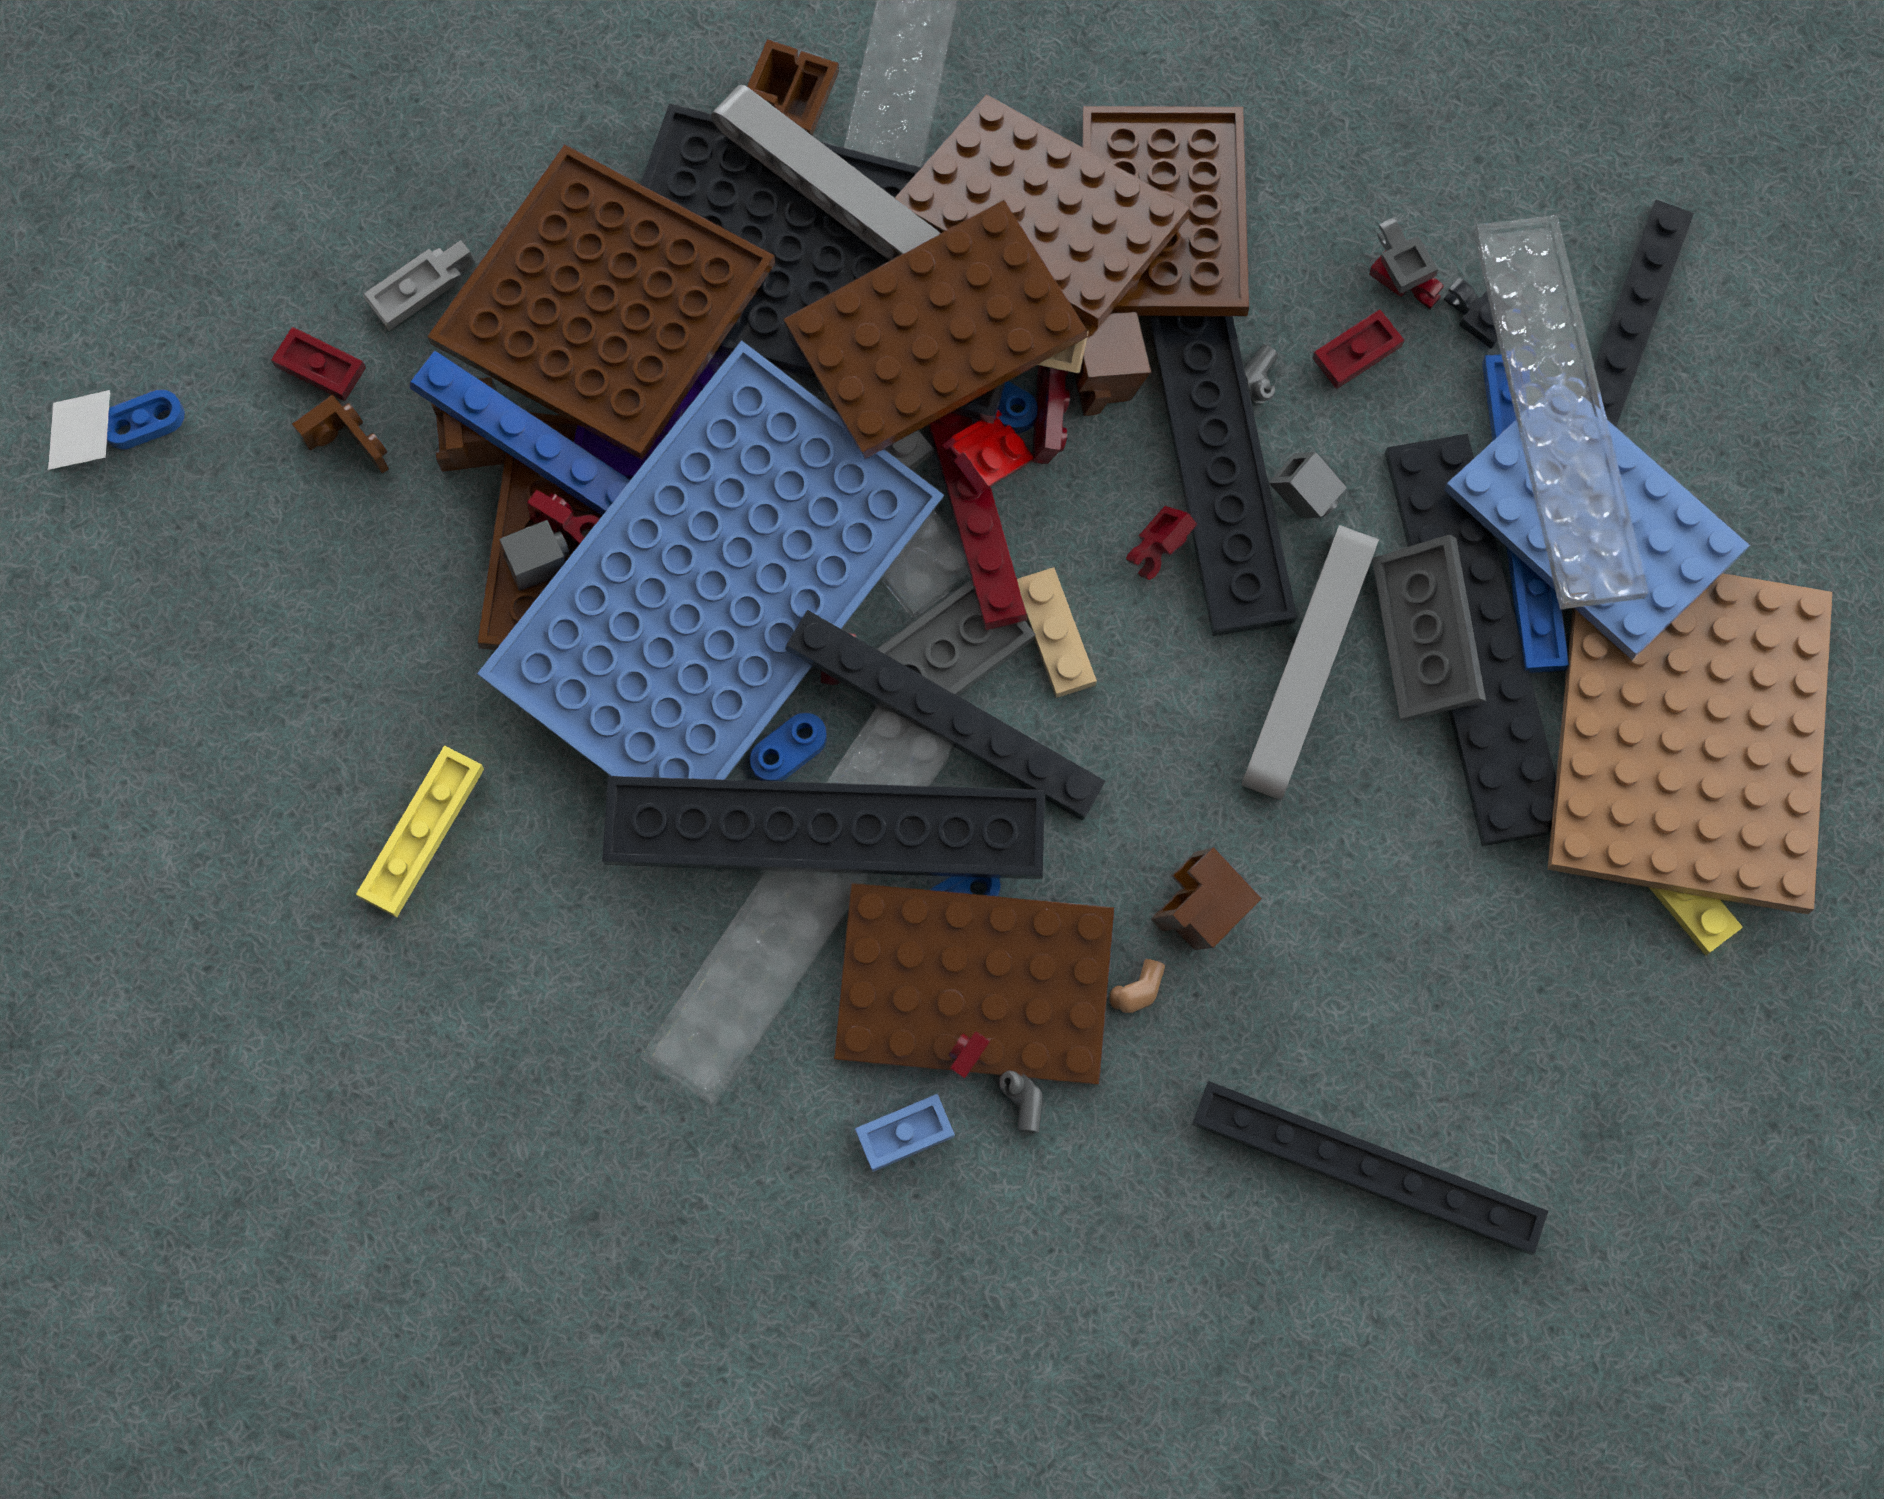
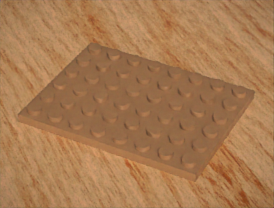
[1547,573,1832,914]

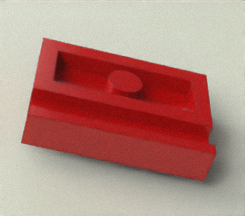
[943,410,1034,494]

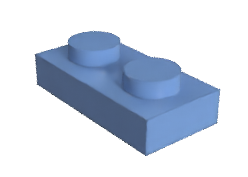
[855,1094,955,1172]

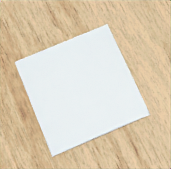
[48,390,110,470]

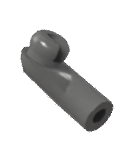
[1244,344,1278,404]
[999,1070,1043,1133]

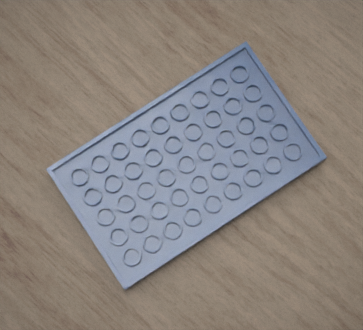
[477,341,944,780]

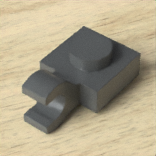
[1378,218,1438,294]

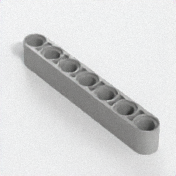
[711,85,941,261]
[1241,525,1379,801]

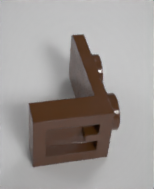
[292,395,389,474]

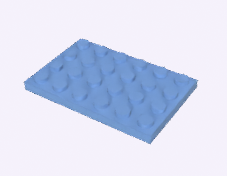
[1444,379,1750,660]

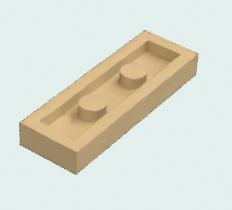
[1017,567,1097,698]

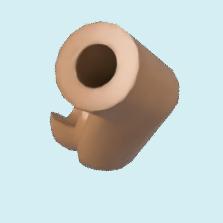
[1109,959,1165,1013]

